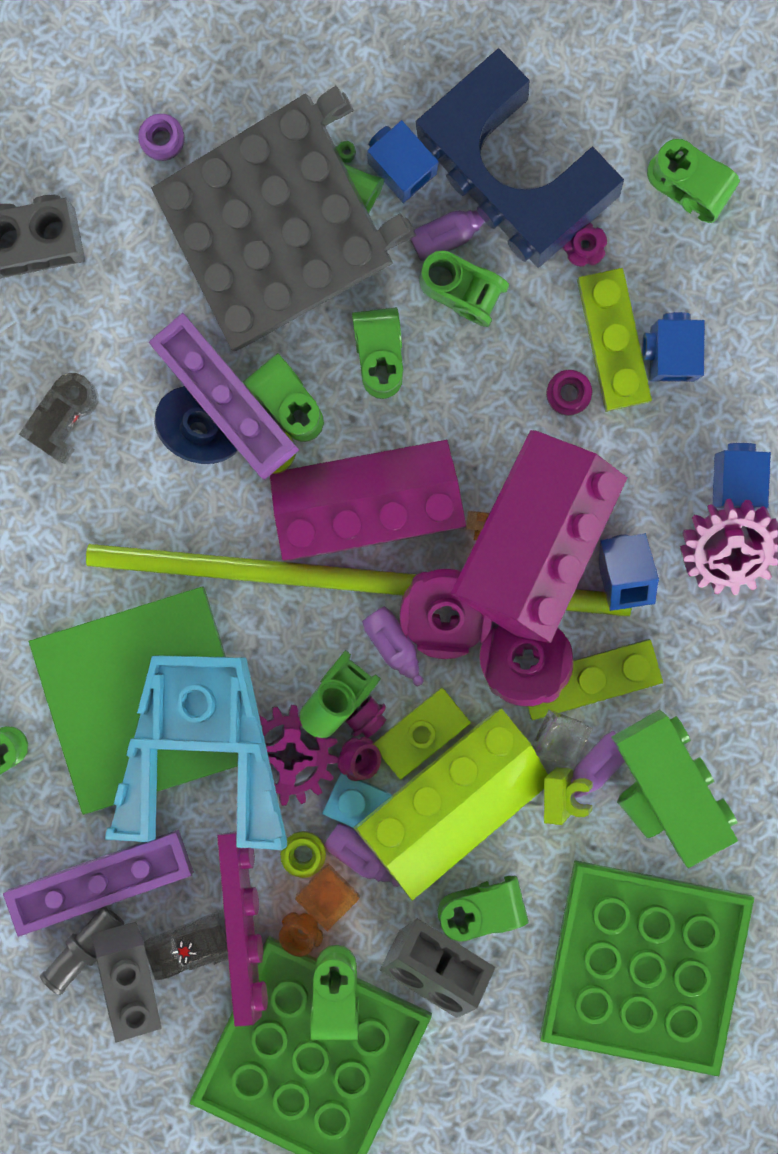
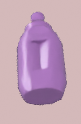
[410,210,484,261]
[362,606,424,686]
[571,731,625,798]
[324,822,400,887]

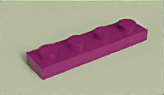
[217,832,268,1027]

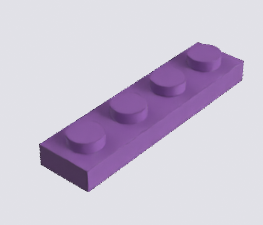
[148,313,299,480]
[3,829,194,937]

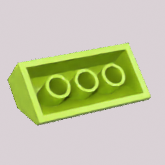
[353,708,548,901]

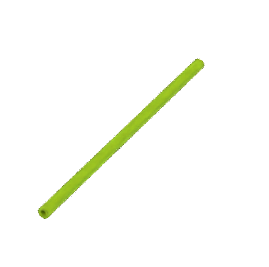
[86,544,632,617]

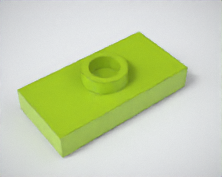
[372,687,471,780]

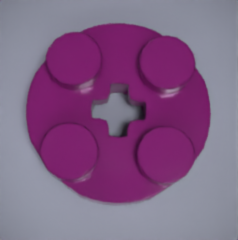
[400,569,492,659]
[480,626,574,706]

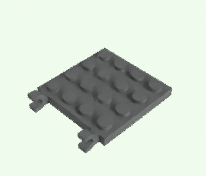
[151,86,416,351]

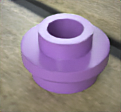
[138,114,185,161]

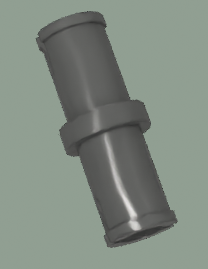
[40,906,125,995]

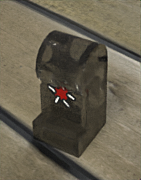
[19,373,99,464]
[144,909,228,980]

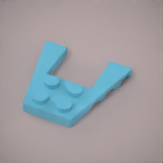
[105,655,287,850]

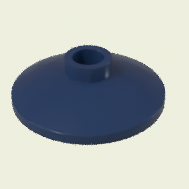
[154,386,238,464]

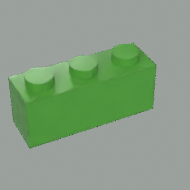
[611,709,738,869]

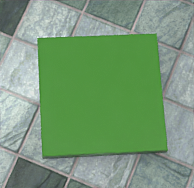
[28,586,238,815]
[539,860,754,1077]
[189,936,432,1154]

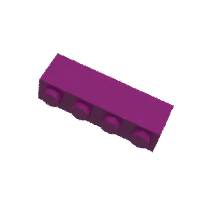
[451,430,628,643]
[270,440,466,562]

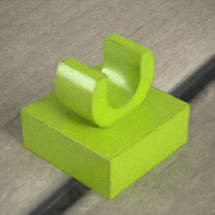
[544,767,593,825]

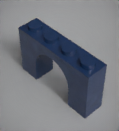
[415,48,624,268]

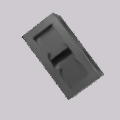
[0,195,86,279]
[380,918,496,1018]
[91,922,162,1043]

